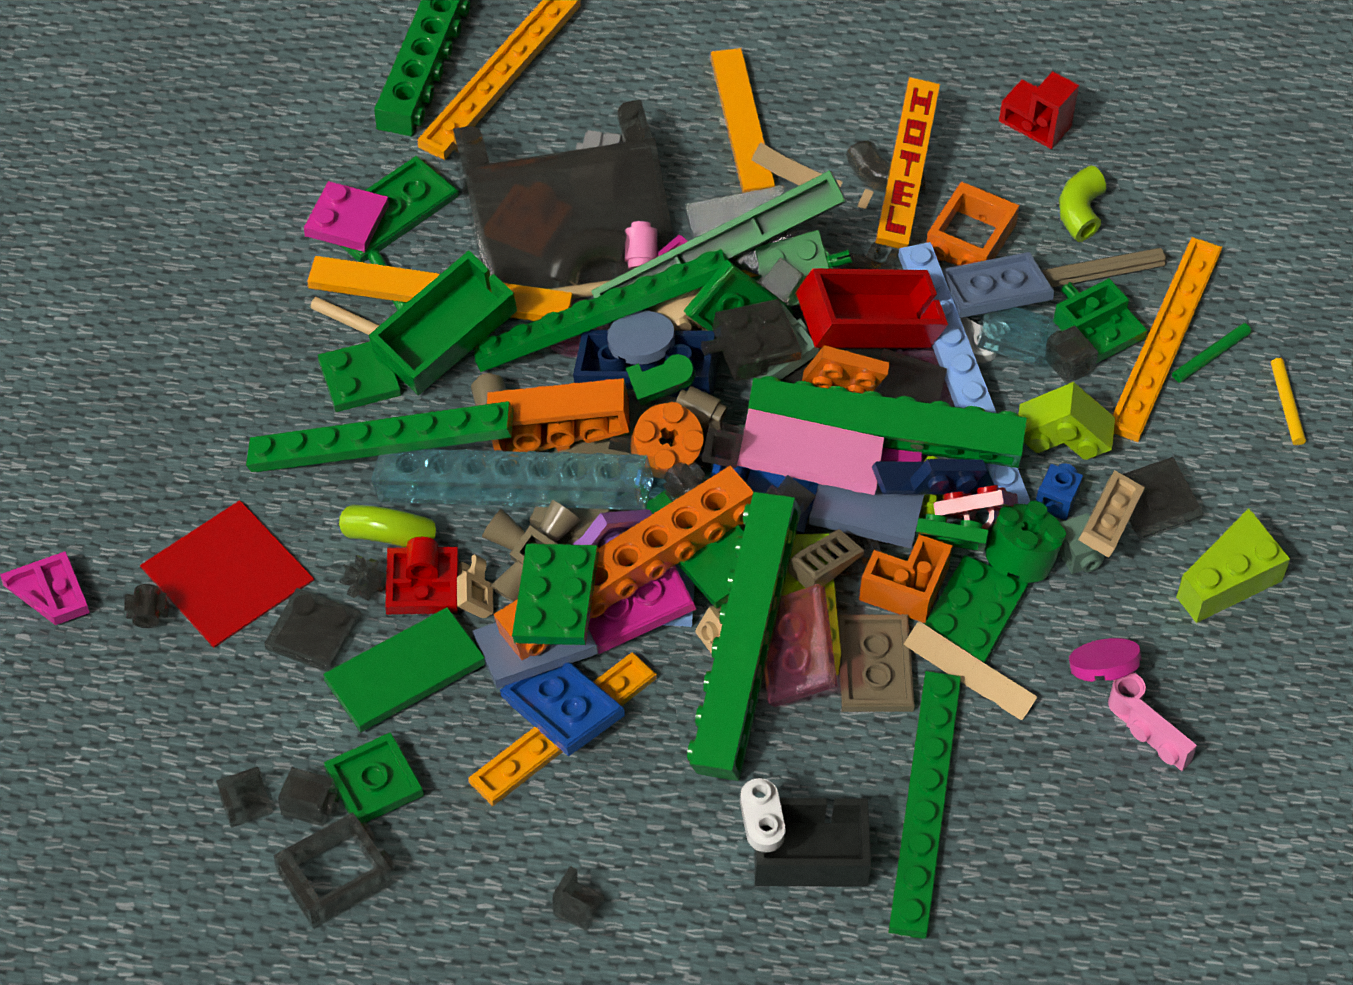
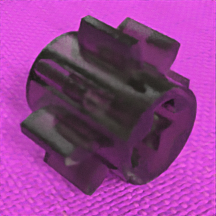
[663,462,706,502]
[339,555,386,601]
[124,584,169,628]

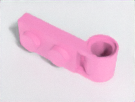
[1108,673,1197,771]

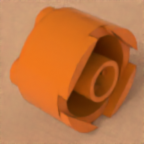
[631,402,704,480]

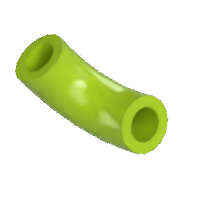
[1059,165,1106,242]
[339,505,436,547]

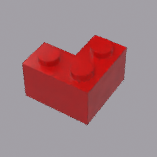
[999,71,1079,149]

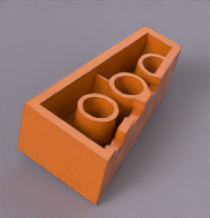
[487,378,629,467]

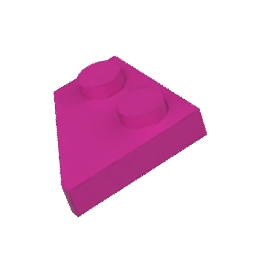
[0,551,90,625]

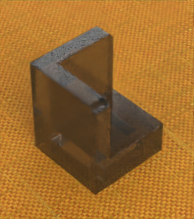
[758,257,806,304]
[216,767,273,828]
[552,866,604,931]

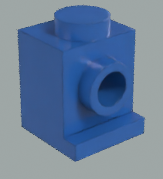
[1036,463,1083,520]

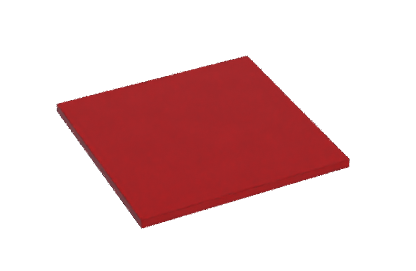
[140,500,314,648]

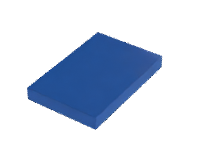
[500,662,625,756]

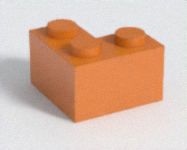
[859,534,952,623]

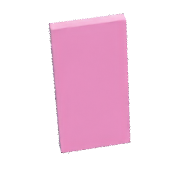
[737,409,884,495]

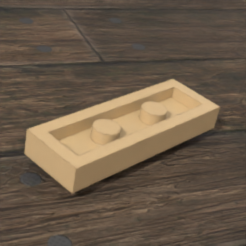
[1078,470,1145,558]

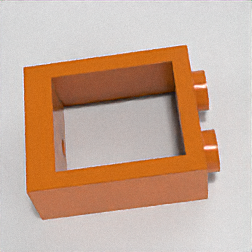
[926,181,1019,266]

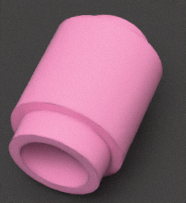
[625,221,657,270]

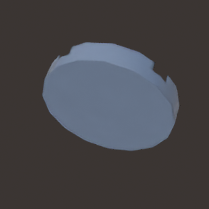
[607,311,675,365]

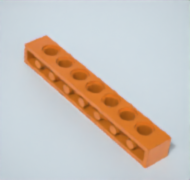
[494,465,753,660]

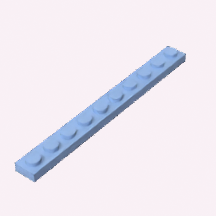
[898,242,1030,504]

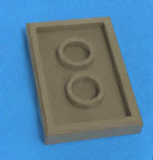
[837,615,915,712]

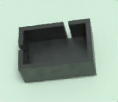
[754,798,871,887]

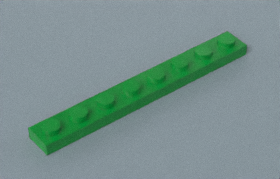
[474,249,726,372]
[246,401,514,472]
[888,671,961,939]

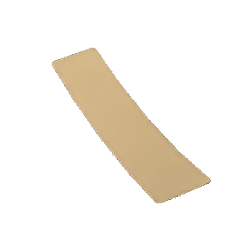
[752,143,874,209]
[904,622,1037,720]

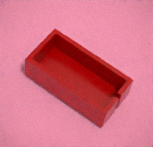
[796,268,948,348]

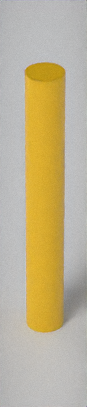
[1271,358,1306,445]

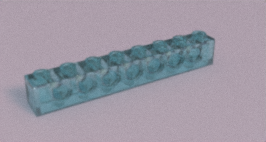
[371,448,654,510]

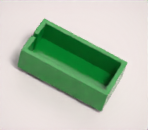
[369,250,517,396]

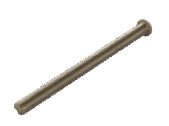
[1042,248,1166,288]

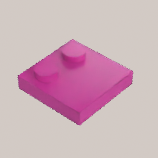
[304,181,389,252]

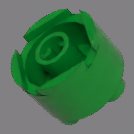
[986,501,1066,583]

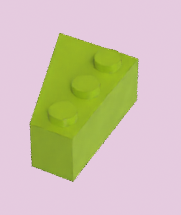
[1176,508,1290,623]

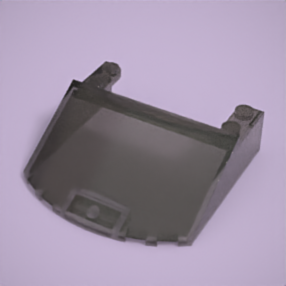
[453,99,674,289]

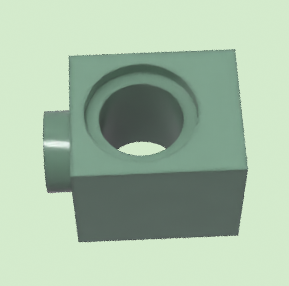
[1059,513,1105,574]

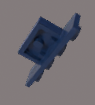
[872,459,994,494]

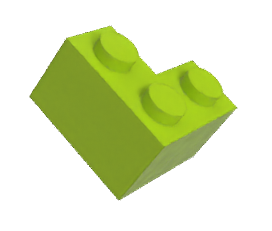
[1018,382,1115,460]

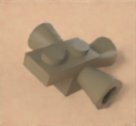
[482,500,580,602]

